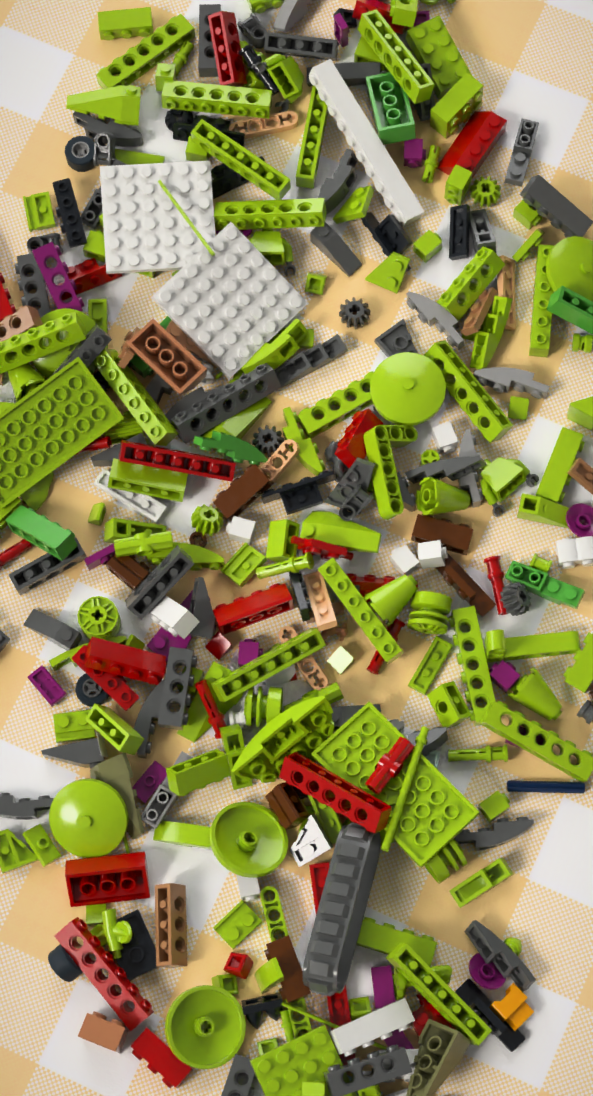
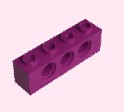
[32,242,85,312]

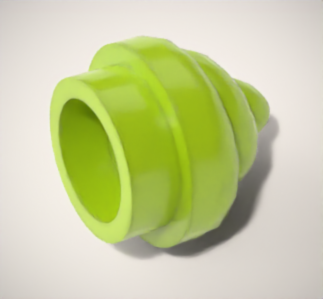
[504,937,522,956]

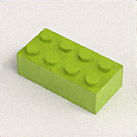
[405,15,472,100]

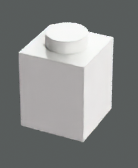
[431,421,458,454]
[226,516,256,545]
[418,540,448,569]
[390,545,420,576]
[236,874,261,902]

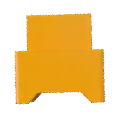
[489,982,534,1031]

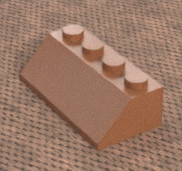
[126,318,207,395]

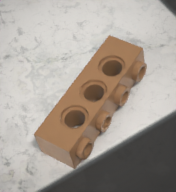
[0,305,43,342]
[155,883,187,968]

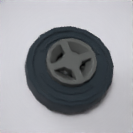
[75,673,109,707]

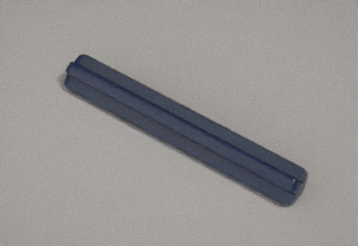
[506,780,585,794]

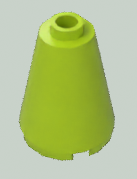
[7,363,47,401]
[416,477,471,516]
[363,574,418,627]
[507,667,562,720]

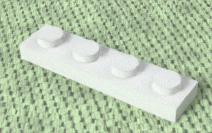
[93,468,167,524]

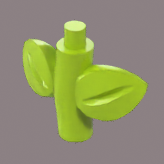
[90,908,132,959]

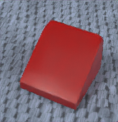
[205,631,232,660]
[223,952,253,979]

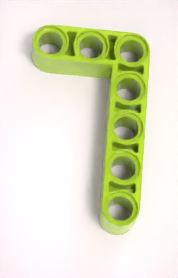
[363,425,418,520]
[484,629,581,662]

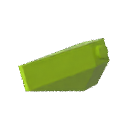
[66,85,141,126]
[200,397,272,458]
[300,511,382,553]
[177,661,245,743]

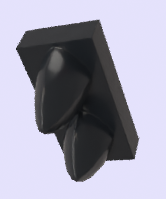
[241,993,283,1029]

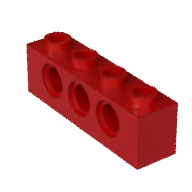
[208,11,247,87]

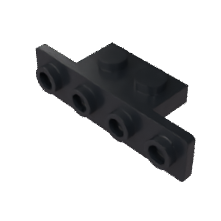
[173,115,245,147]
[211,156,265,199]
[52,178,87,248]
[361,212,413,271]
[261,471,335,515]
[455,979,526,1052]

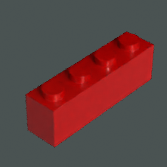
[84,637,166,685]

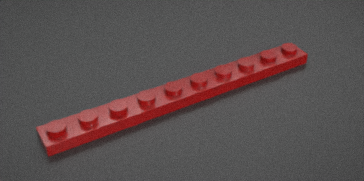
[309,862,356,1066]

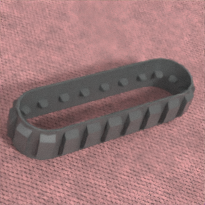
[302,822,381,996]

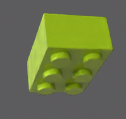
[430,72,484,139]

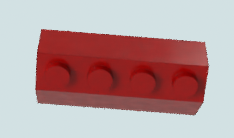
[437,111,507,180]
[213,583,293,635]
[65,852,150,907]

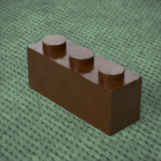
[213,464,274,521]
[411,514,474,556]
[264,935,311,1004]

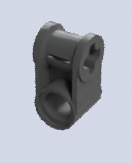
[237,13,267,49]
[93,132,116,167]
[27,233,64,254]
[339,484,374,521]

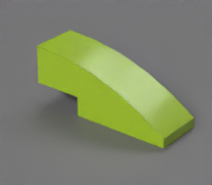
[219,724,253,790]
[153,821,211,850]
[449,857,514,908]

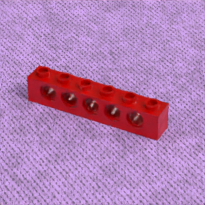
[118,440,236,482]
[279,752,392,833]
[54,917,154,1032]

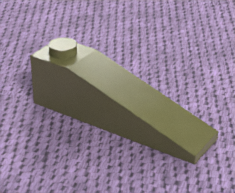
[90,753,144,840]
[406,1019,471,1096]

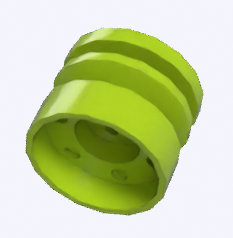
[407,591,452,635]
[77,596,121,640]
[244,686,283,727]
[424,838,467,884]

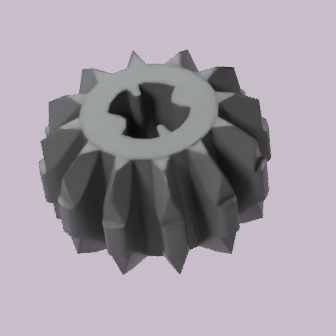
[339,297,370,330]
[252,425,284,458]
[500,582,532,616]

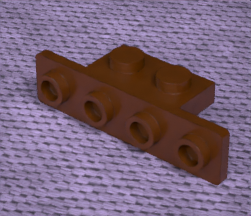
[435,552,496,617]

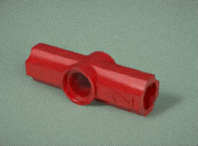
[365,737,414,795]

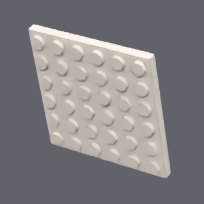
[100,161,215,274]
[151,222,308,379]

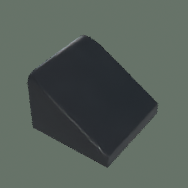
[333,8,357,29]

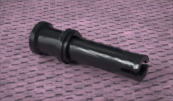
[238,44,280,96]

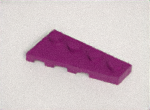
[146,590,210,670]

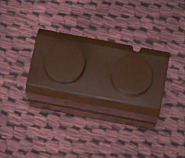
[106,553,150,591]
[265,782,310,830]

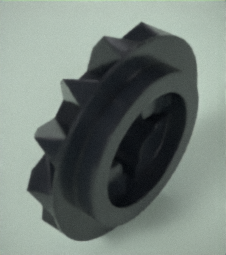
[165,109,194,132]

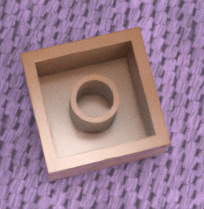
[78,1011,129,1054]

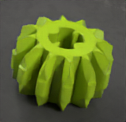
[470,176,501,208]
[191,504,224,536]

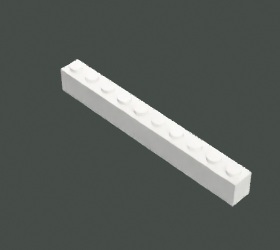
[309,59,425,228]

